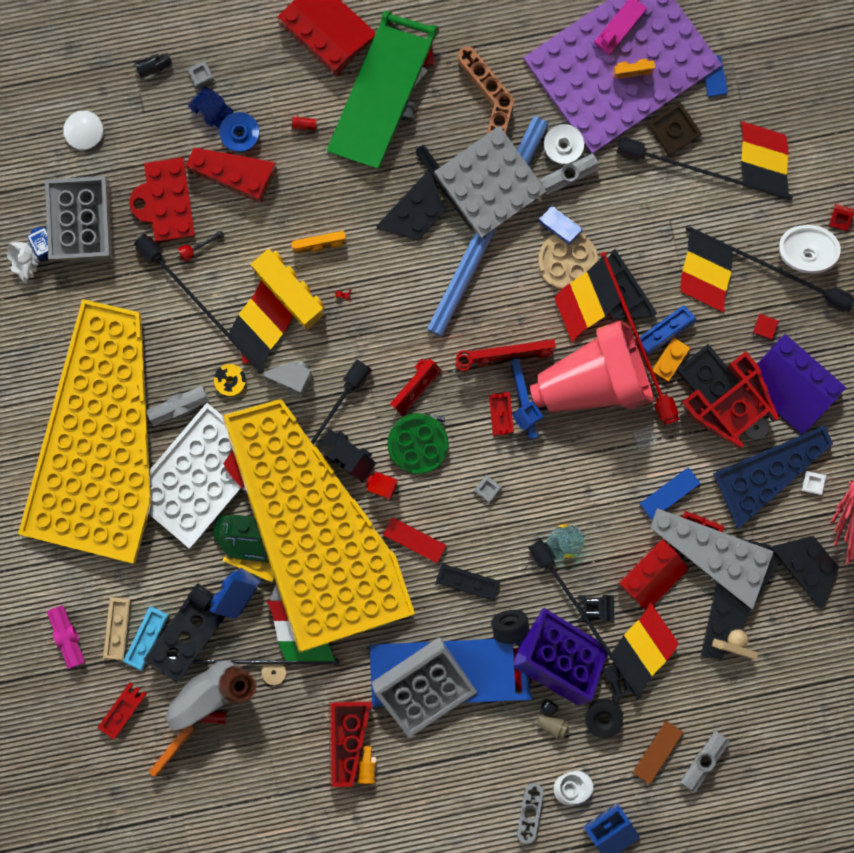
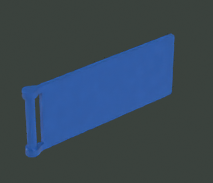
[370,639,532,707]

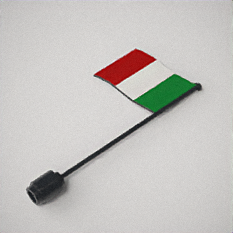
[151,600,339,672]

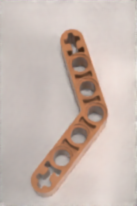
[458,46,513,135]

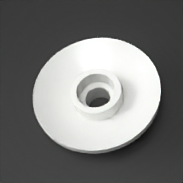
[544,124,584,164]

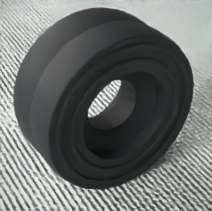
[491,610,530,644]
[585,698,623,738]

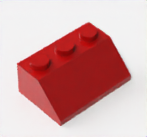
[617,539,689,611]

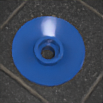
[219,112,259,152]

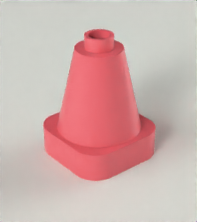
[530,321,654,413]

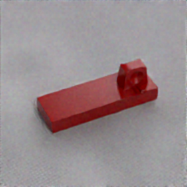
[390,358,442,416]

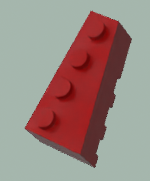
[185,147,277,203]
[329,701,372,787]

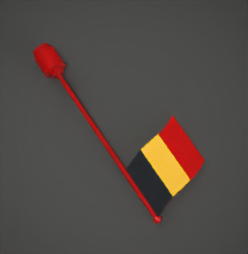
[554,252,680,426]

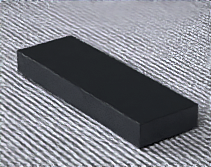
[435,563,500,601]

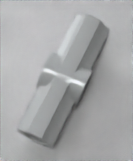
[539,153,600,196]
[146,386,209,426]
[680,731,730,792]

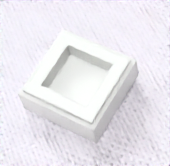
[801,471,826,496]

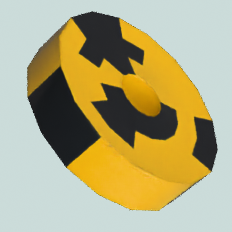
[214,364,246,397]

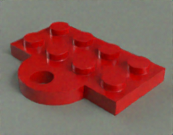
[129,157,196,243]

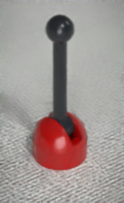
[177,231,224,263]

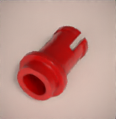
[292,115,317,131]
[201,711,227,725]

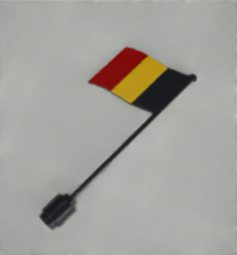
[616,121,793,202]
[680,224,854,313]
[134,234,293,374]
[528,539,679,700]

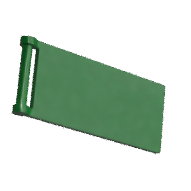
[327,10,439,169]

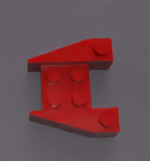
[680,351,779,449]

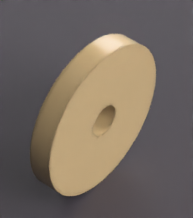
[261,664,286,685]

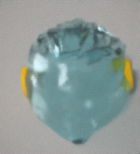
[546,524,586,559]

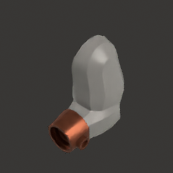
[166,660,256,731]

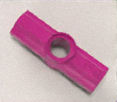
[46,605,86,669]

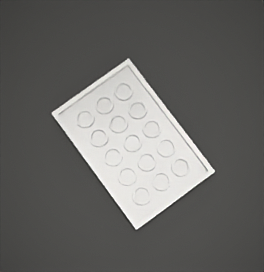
[149,403,241,549]

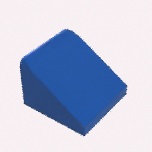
[512,400,544,431]

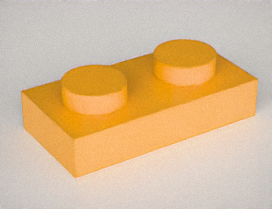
[612,59,655,79]
[653,338,690,382]

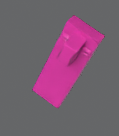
[594,0,647,56]

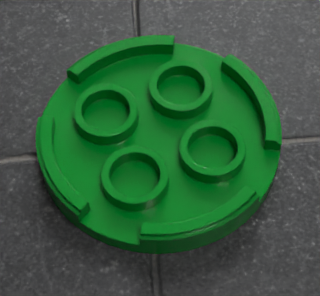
[387,413,449,474]

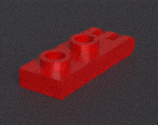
[97,682,147,740]

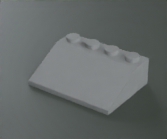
[45,176,113,261]
[372,637,477,738]

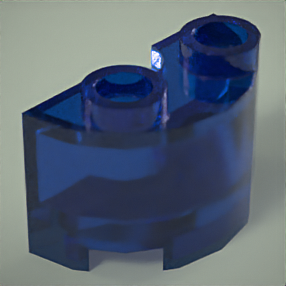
[188,85,234,129]

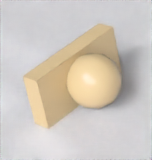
[712,629,758,660]

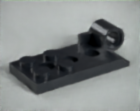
[143,583,225,684]

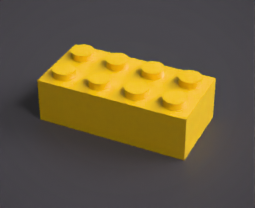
[250,248,325,330]

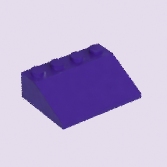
[757,334,847,435]
[513,608,609,706]

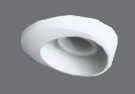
[554,771,593,805]

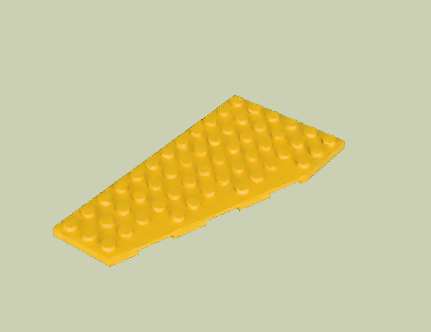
[18,299,151,564]
[222,399,415,652]

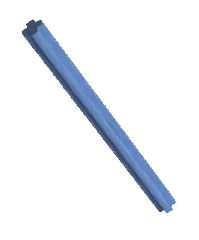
[427,116,549,337]

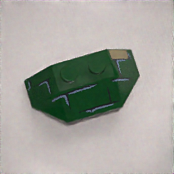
[213,514,270,563]

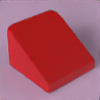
[829,204,854,231]

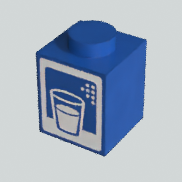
[27,227,48,261]

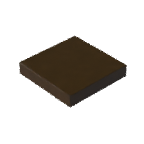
[647,102,702,157]

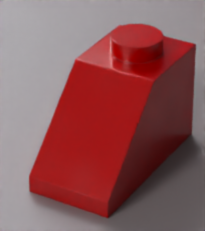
[365,472,398,501]

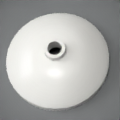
[779,225,841,274]

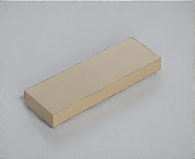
[103,597,131,661]

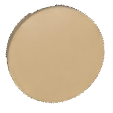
[538,233,599,290]

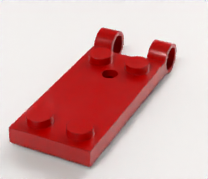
[455,339,556,372]

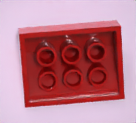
[277,0,376,77]

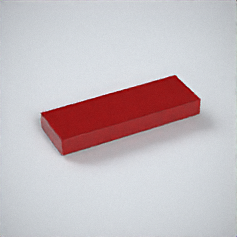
[383,517,446,563]

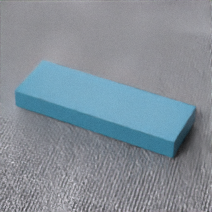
[123,606,169,671]

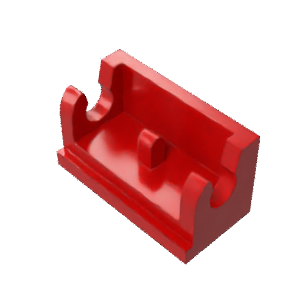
[489,392,514,436]

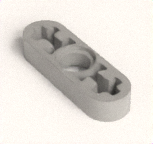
[517,783,543,844]

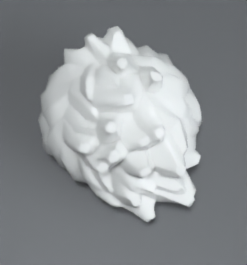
[6,242,39,283]

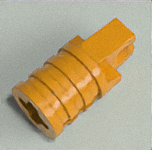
[357,746,376,784]

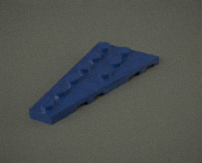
[713,425,833,530]

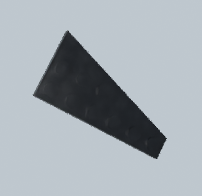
[700,537,780,660]

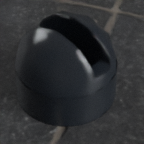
[541,698,559,716]

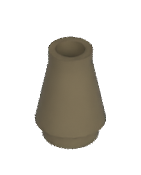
[537,715,569,739]

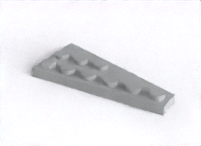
[650,508,774,609]

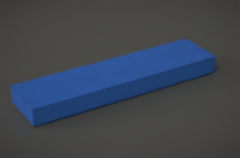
[510,358,538,440]

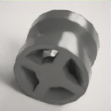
[400,101,417,122]

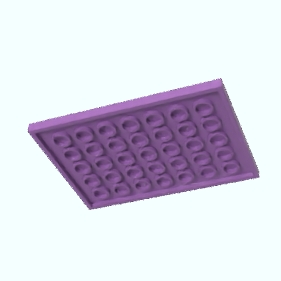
[523,0,722,154]

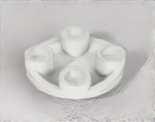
[64,111,104,151]

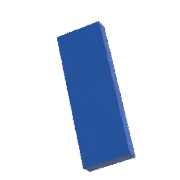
[636,305,697,356]
[639,467,700,520]

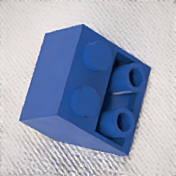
[210,568,262,619]
[583,803,640,853]

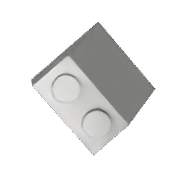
[263,361,313,397]

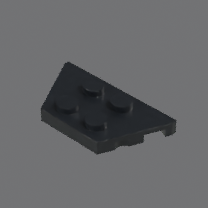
[376,170,445,241]
[608,249,658,320]
[769,536,839,608]

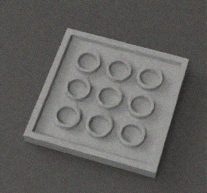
[434,126,546,238]

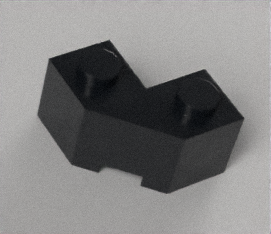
[317,429,376,482]

